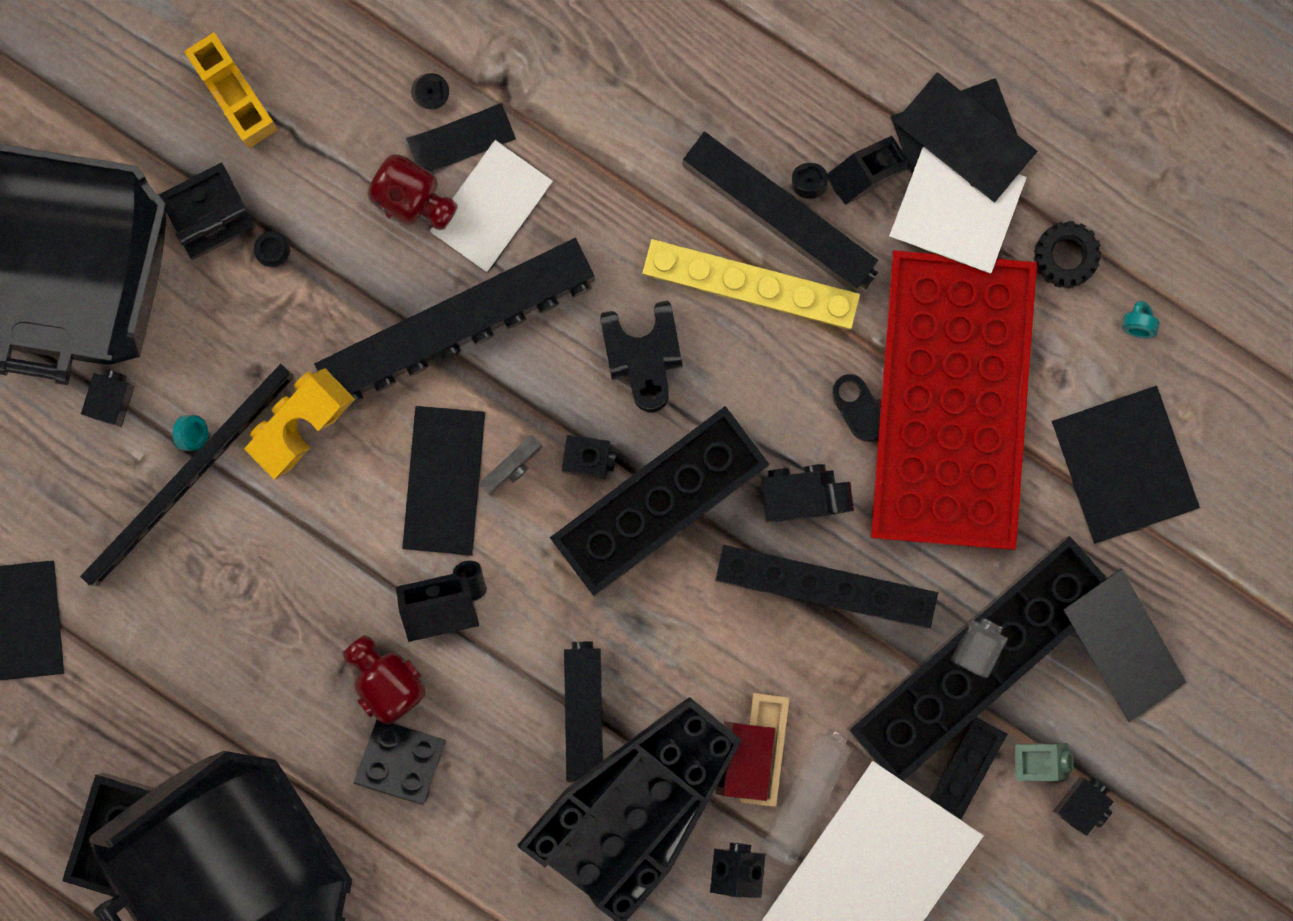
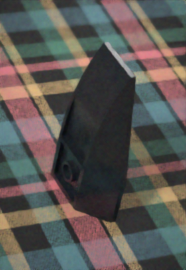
[517,697,742,921]

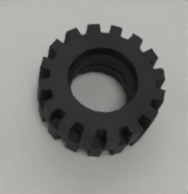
[1033,221,1102,288]

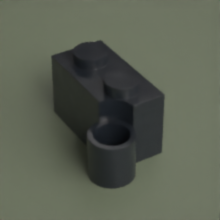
[761,464,854,523]
[396,560,487,642]

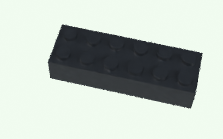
[550,406,769,597]

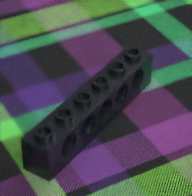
[715,545,938,629]

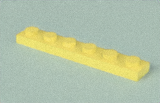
[642,239,860,330]

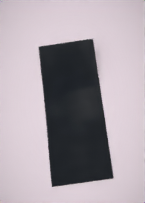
[406,103,516,171]

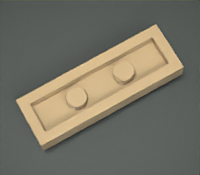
[739,693,789,807]

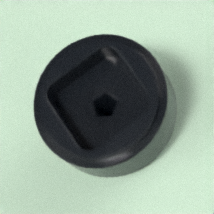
[411,73,449,109]
[792,163,828,199]

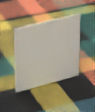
[889,147,1027,274]

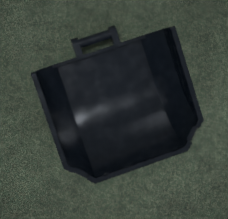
[0,144,166,385]
[89,751,352,921]

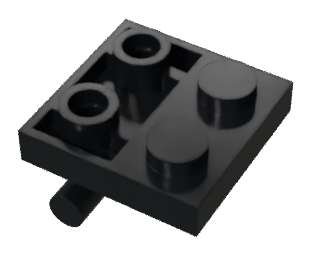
[159,162,256,260]

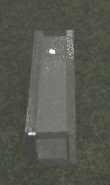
[759,729,853,867]

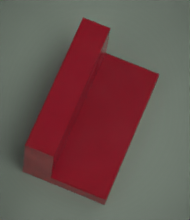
[715,721,775,801]

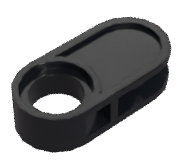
[832,374,880,441]

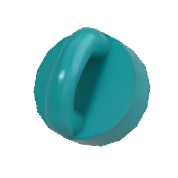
[1121,300,1160,339]
[172,415,209,451]

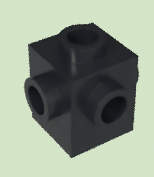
[710,842,766,898]

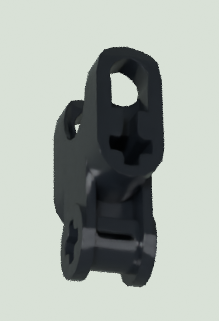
[600,300,683,413]

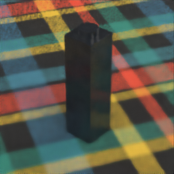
[564,641,603,782]

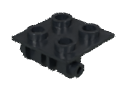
[354,720,446,806]

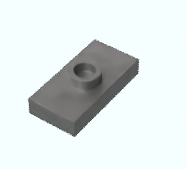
[480,435,543,496]

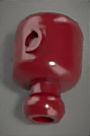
[367,154,458,230]
[343,635,426,724]

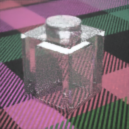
[951,618,1008,678]

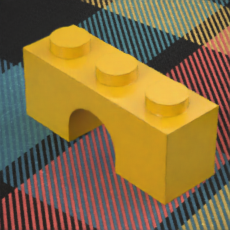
[184,32,279,149]
[244,368,355,480]

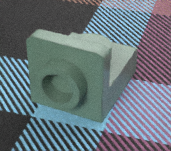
[1015,743,1074,781]

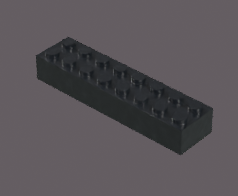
[847,536,1107,781]

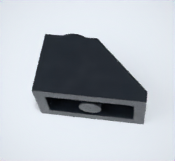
[826,136,911,205]

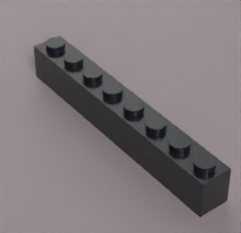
[314,237,595,406]

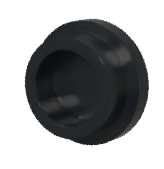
[254,231,290,268]

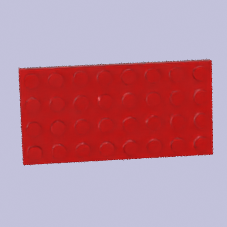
[870,250,1037,550]

